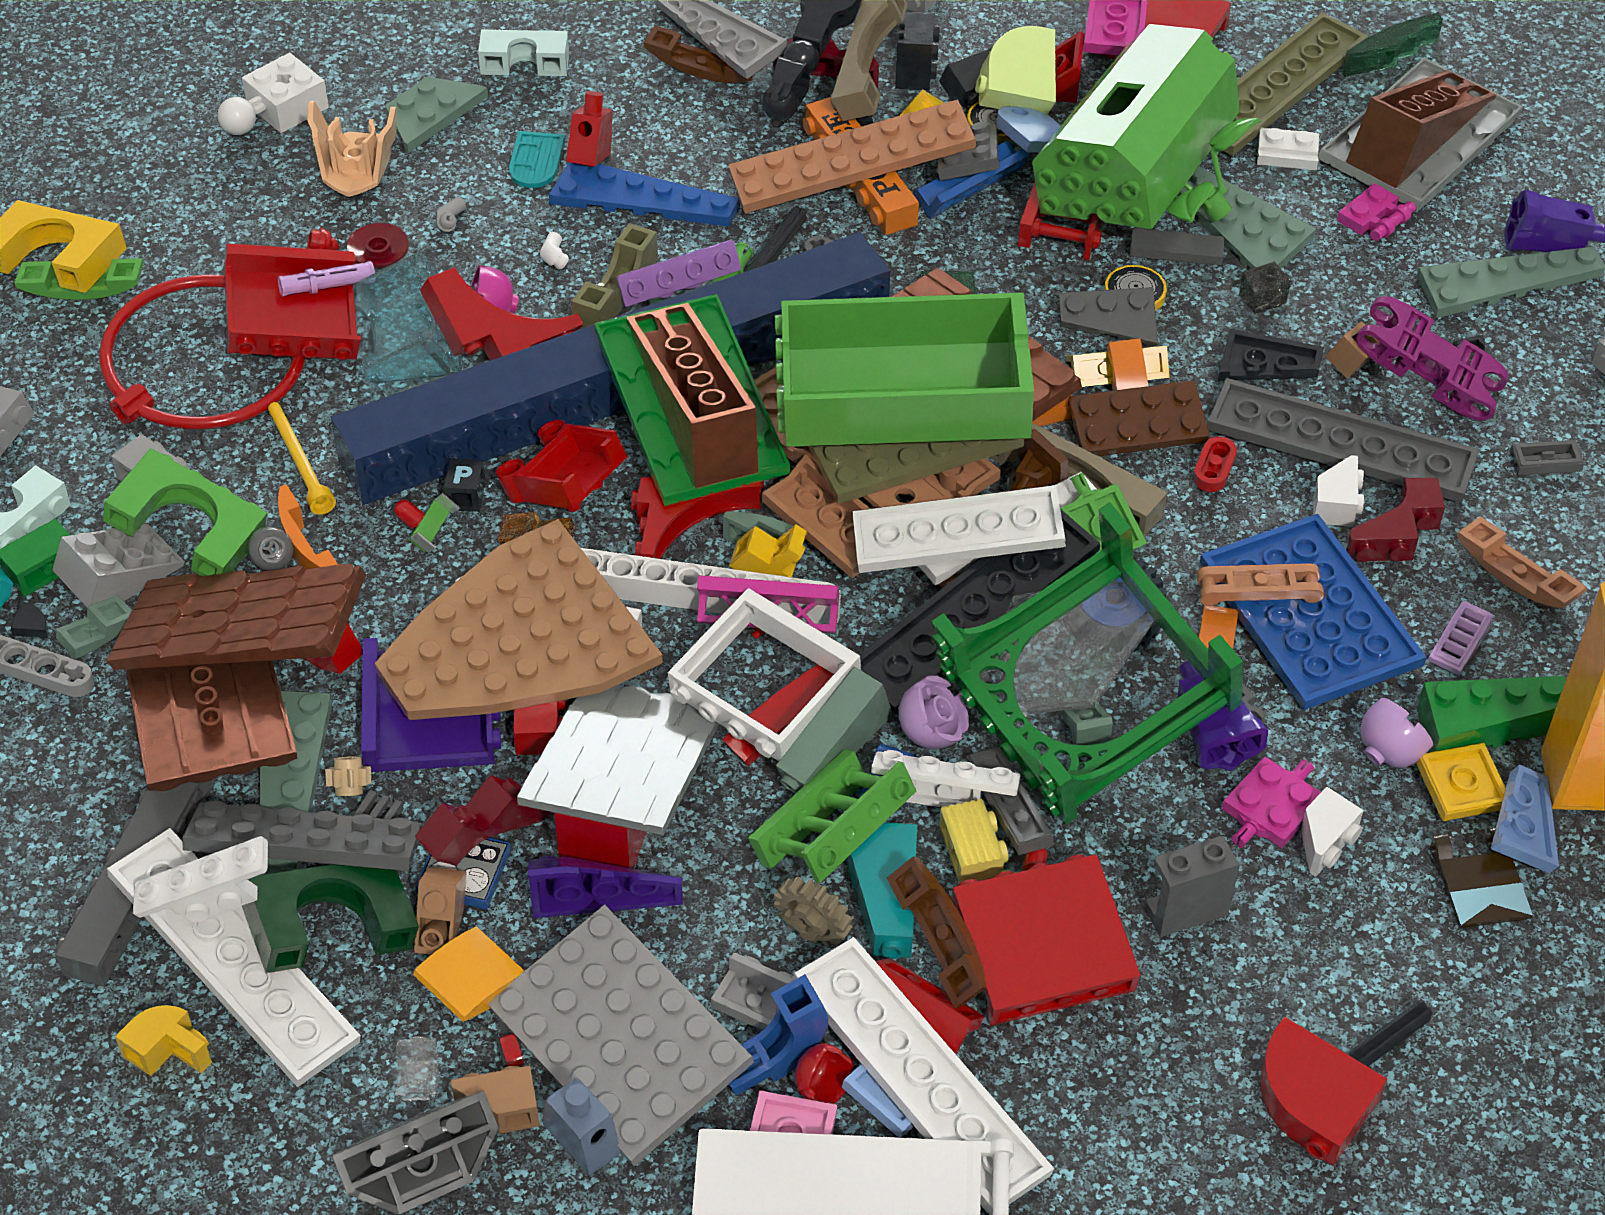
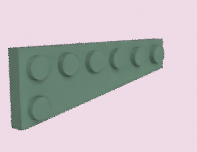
[1417,247,1605,318]
[260,691,333,874]

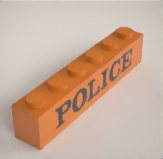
[803,97,919,236]

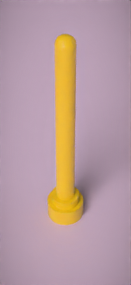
[268,402,336,515]

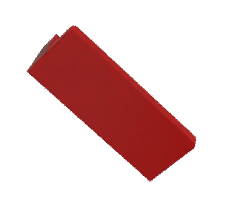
[875,958,985,1055]

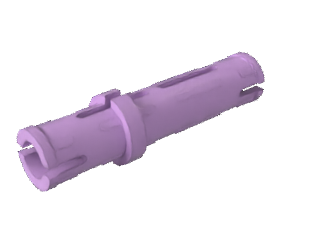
[278,261,375,297]

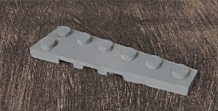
[654,0,788,79]

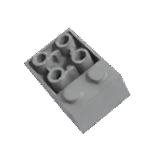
[52,524,185,607]

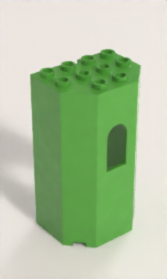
[1032,24,1240,229]
[775,293,1034,446]

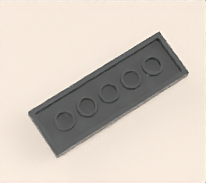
[183,801,421,871]

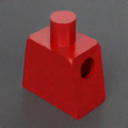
[566,91,613,167]

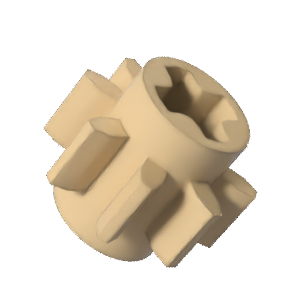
[325,756,371,796]

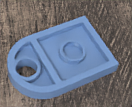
[995,106,1061,153]

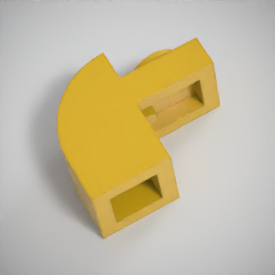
[729,524,807,577]
[115,1005,212,1076]

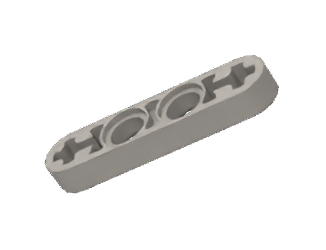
[0,635,95,697]

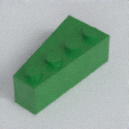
[1417,676,1566,753]

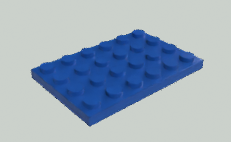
[1199,514,1427,710]

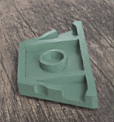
[385,77,488,153]

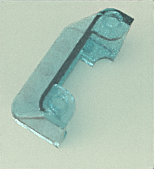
[355,251,462,384]

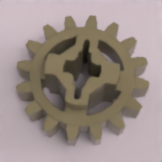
[773,877,853,947]

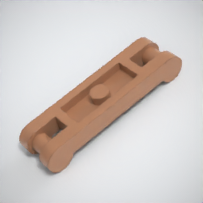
[1196,564,1324,606]

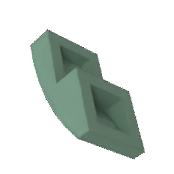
[723,512,793,544]
[56,595,132,659]

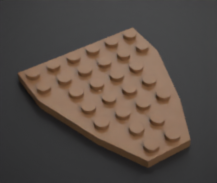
[375,519,663,720]

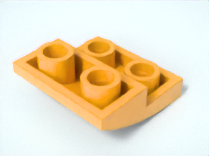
[413,926,524,1022]

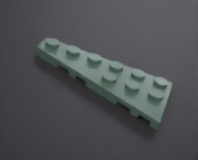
[1177,166,1316,285]

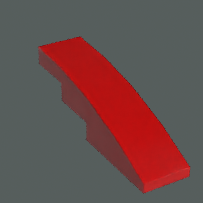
[722,665,834,767]

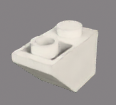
[1313,455,1364,527]
[1300,787,1363,877]

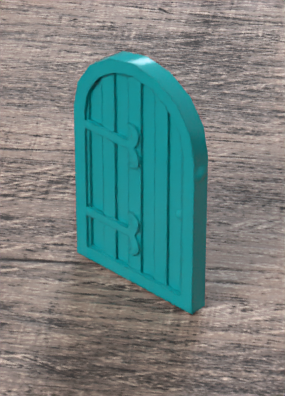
[509,131,565,188]

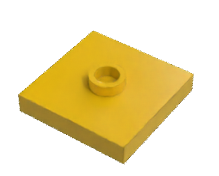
[1416,743,1506,821]

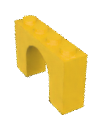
[0,200,127,293]

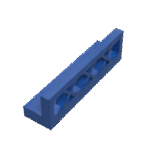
[913,140,1033,219]

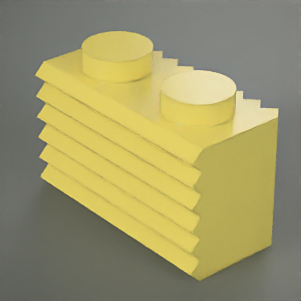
[939,798,1008,884]

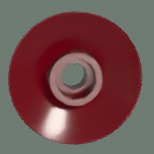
[347,223,409,268]

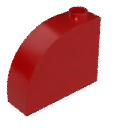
[1260,1017,1387,1166]

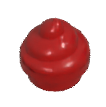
[307,227,340,250]

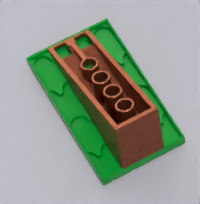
[594,294,790,506]

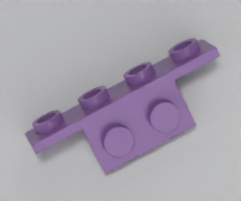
[616,240,742,307]

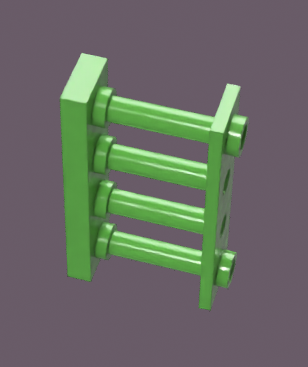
[748,749,917,883]

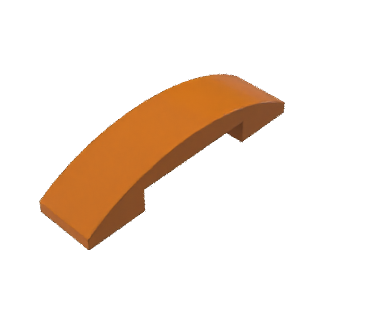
[278,484,338,569]

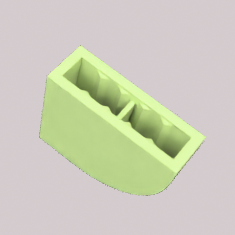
[975,26,1056,115]

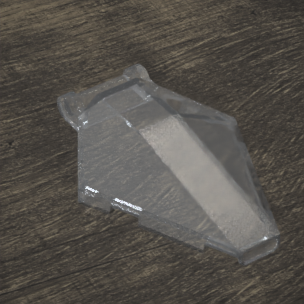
[980,580,1155,725]

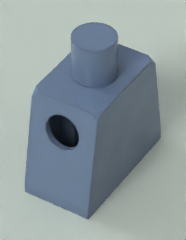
[543,1078,621,1176]

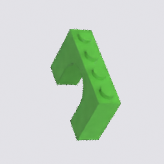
[103,448,267,576]

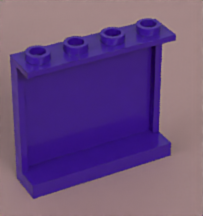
[361,638,502,772]

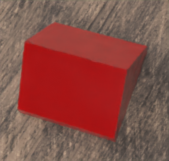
[1055,31,1085,103]

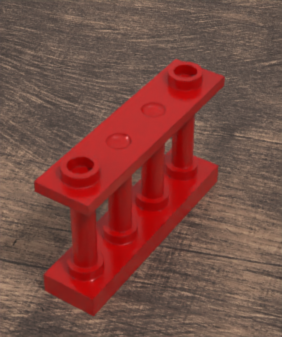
[1018,182,1102,260]

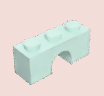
[478,30,569,76]
[0,465,71,549]

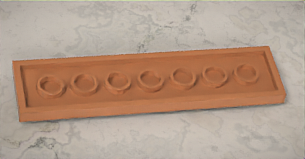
[728,99,976,214]

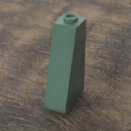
[776,666,893,794]

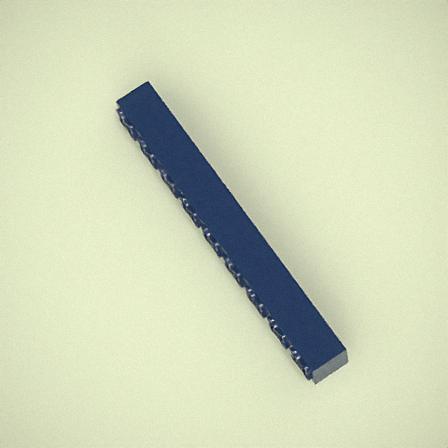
[331,232,890,505]

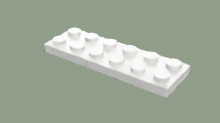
[852,485,1066,573]

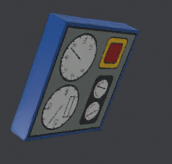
[415,838,511,910]

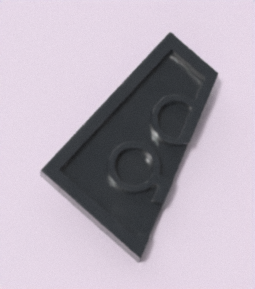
[1218,329,1324,381]

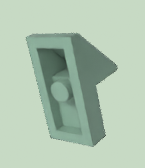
[1061,700,1113,745]

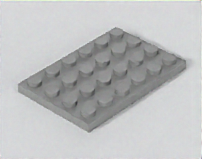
[488,905,754,1166]

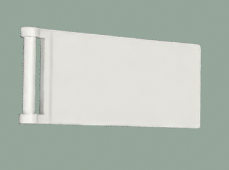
[692,1129,1014,1215]

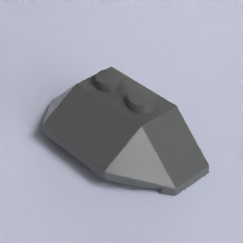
[331,1090,499,1215]

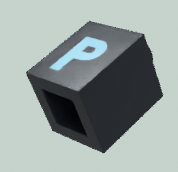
[444,458,486,512]

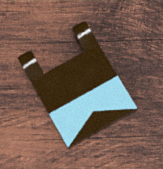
[1430,827,1533,929]

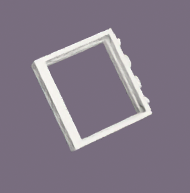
[668,588,861,761]

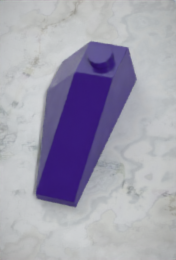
[528,856,683,918]

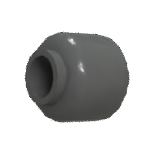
[246,526,294,571]

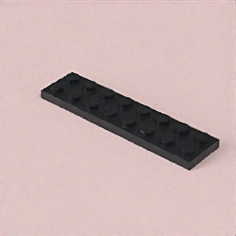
[859,509,1100,714]

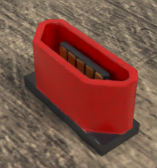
[494,1033,524,1068]

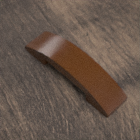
[644,25,755,83]
[887,857,986,1008]

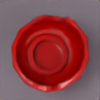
[794,1043,853,1104]

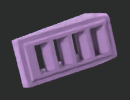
[1428,601,1493,676]

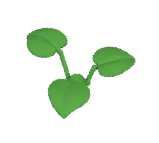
[1167,118,1262,222]

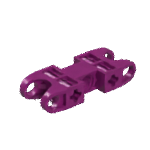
[1356,296,1509,421]

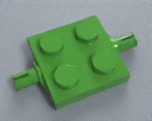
[1060,473,1147,554]

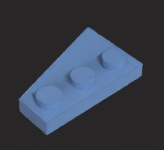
[1491,765,1559,873]

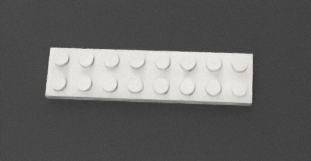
[107,828,360,1087]
[793,937,1054,1215]

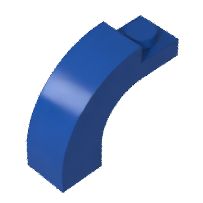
[730,974,828,1096]

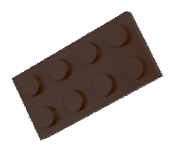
[1068,380,1210,456]

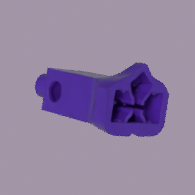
[1504,190,1605,252]
[1177,660,1268,771]

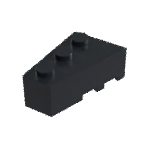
[895,12,940,91]

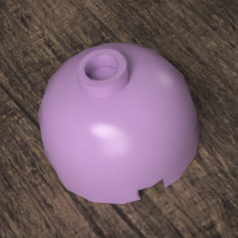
[898,676,969,749]
[1360,698,1433,768]

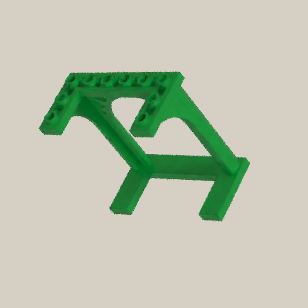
[932,502,1243,825]

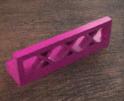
[697,575,840,634]

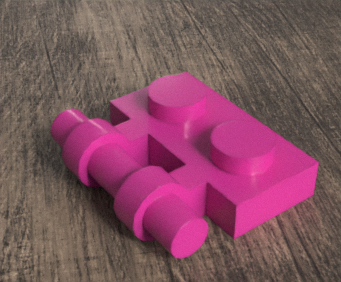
[1337,183,1416,241]

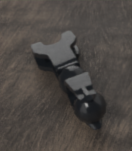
[761,0,862,128]

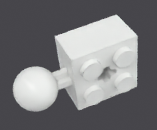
[217,53,329,135]

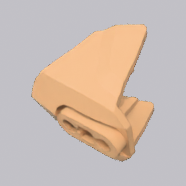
[307,101,396,197]

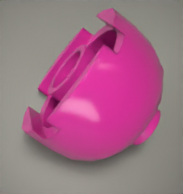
[471,265,518,314]

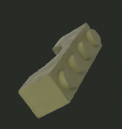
[571,223,658,330]

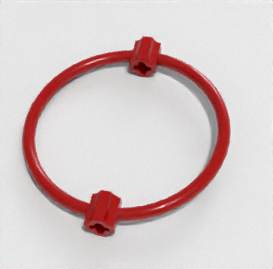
[99,274,306,430]

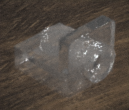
[396,1036,440,1101]

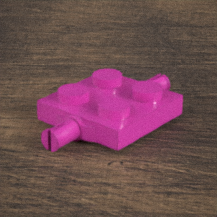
[1222,757,1321,848]

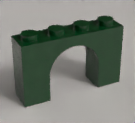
[242,864,419,973]

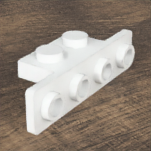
[871,750,1020,807]
[133,836,268,923]

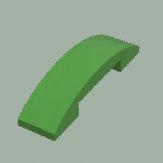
[14,258,144,300]

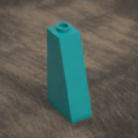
[846,823,917,959]

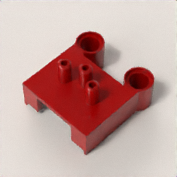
[496,420,627,512]

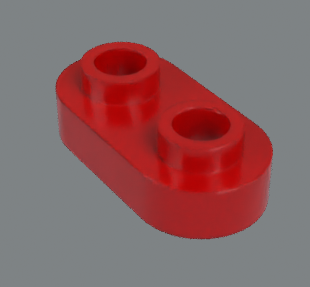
[1193,437,1237,492]

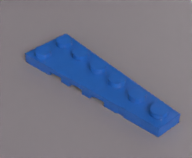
[549,162,739,227]

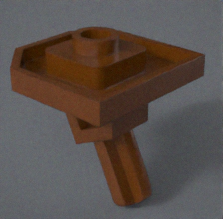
[1010,429,1068,491]

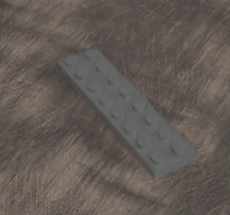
[1207,378,1479,503]

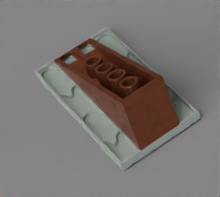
[1318,57,1523,211]

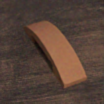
[1457,516,1587,608]

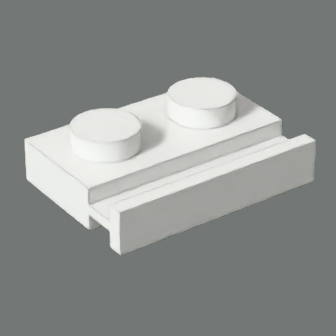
[1257,128,1319,170]

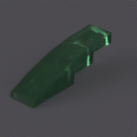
[1342,12,1443,77]

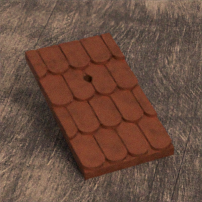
[106,563,366,670]
[126,660,298,791]

